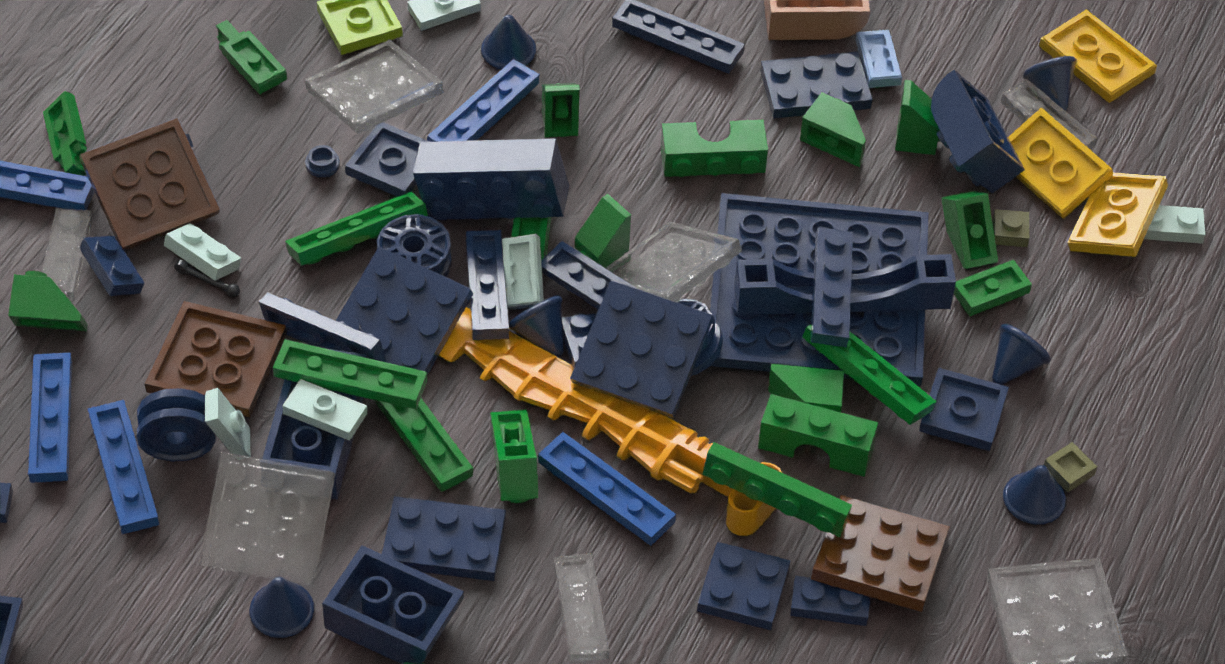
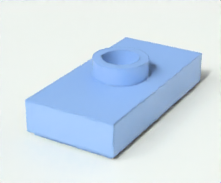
[856,30,902,88]

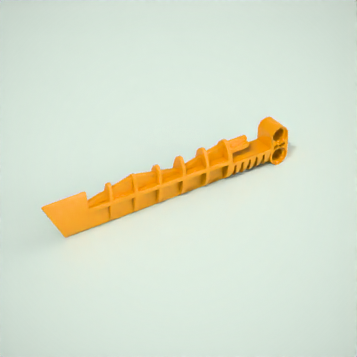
[439,307,782,536]

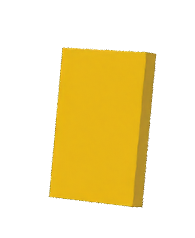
[1039,9,1157,103]
[1008,108,1113,219]
[1068,173,1168,257]

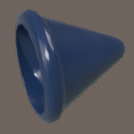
[481,15,536,70]
[1022,56,1078,113]
[509,296,564,357]
[992,324,1051,385]
[1003,465,1066,525]
[249,576,314,638]

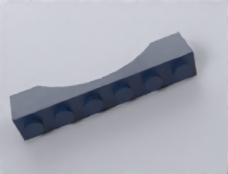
[734,254,956,315]

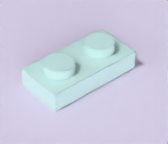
[1144,205,1205,244]
[164,223,241,281]

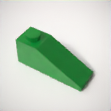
[490,410,538,503]

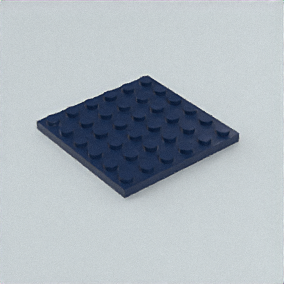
[710,193,929,386]

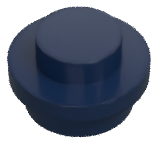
[305,145,340,177]

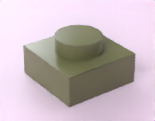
[993,209,1029,247]
[1044,442,1098,492]

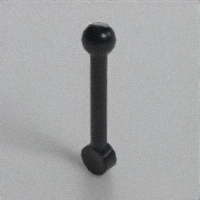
[174,259,240,298]

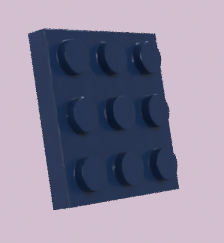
[336,247,473,375]
[570,280,714,418]

